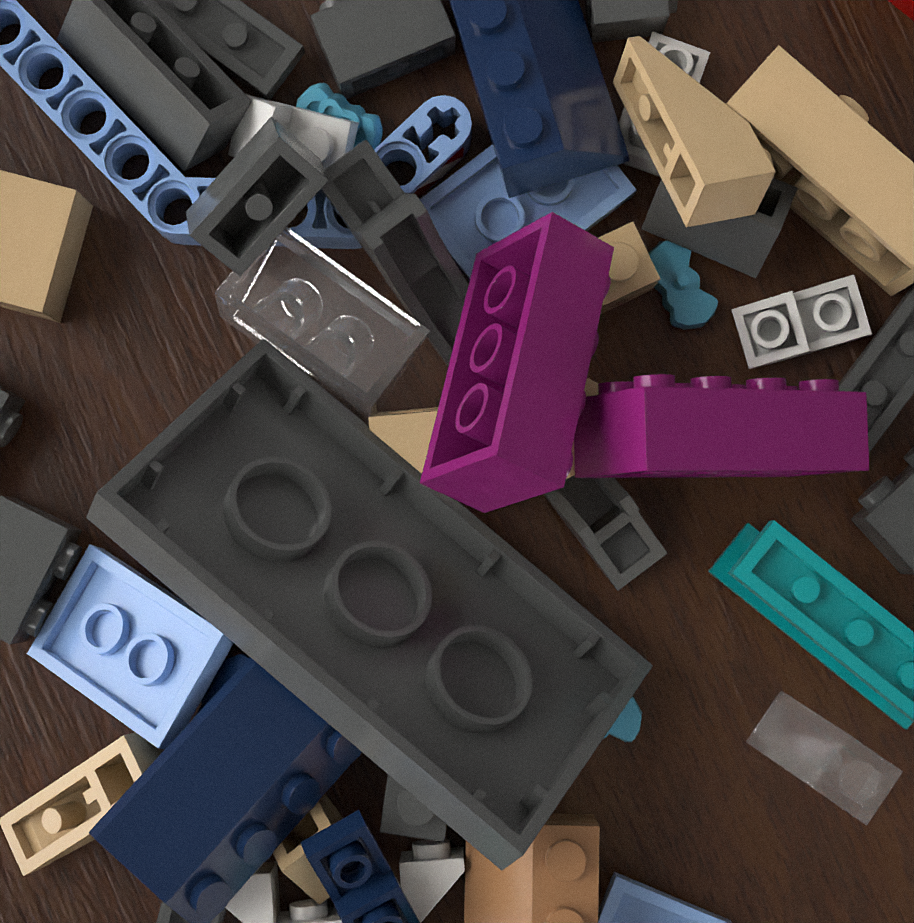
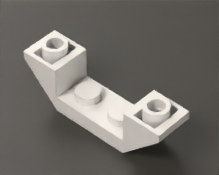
[225,839,465,923]

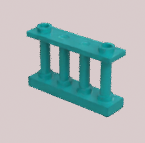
[708,520,914,730]

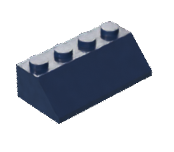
[448,0,630,198]
[89,657,362,923]

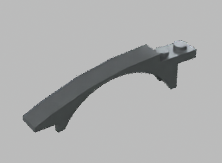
[320,140,668,591]

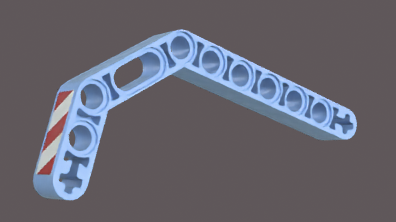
[0,0,472,249]

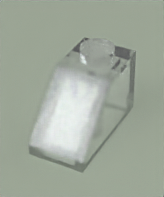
[746,691,903,825]

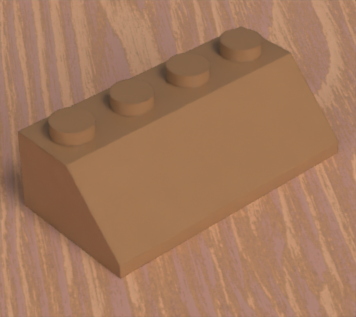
[464,813,600,923]

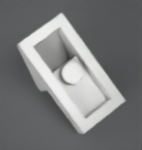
[228,94,359,169]

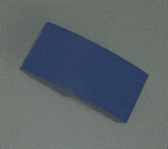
[300,810,420,923]

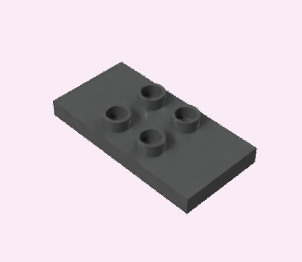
[86,338,653,871]

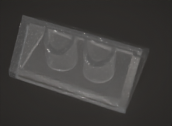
[215,226,430,425]

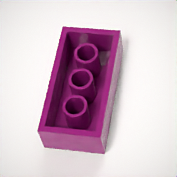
[420,212,614,513]
[574,374,869,478]

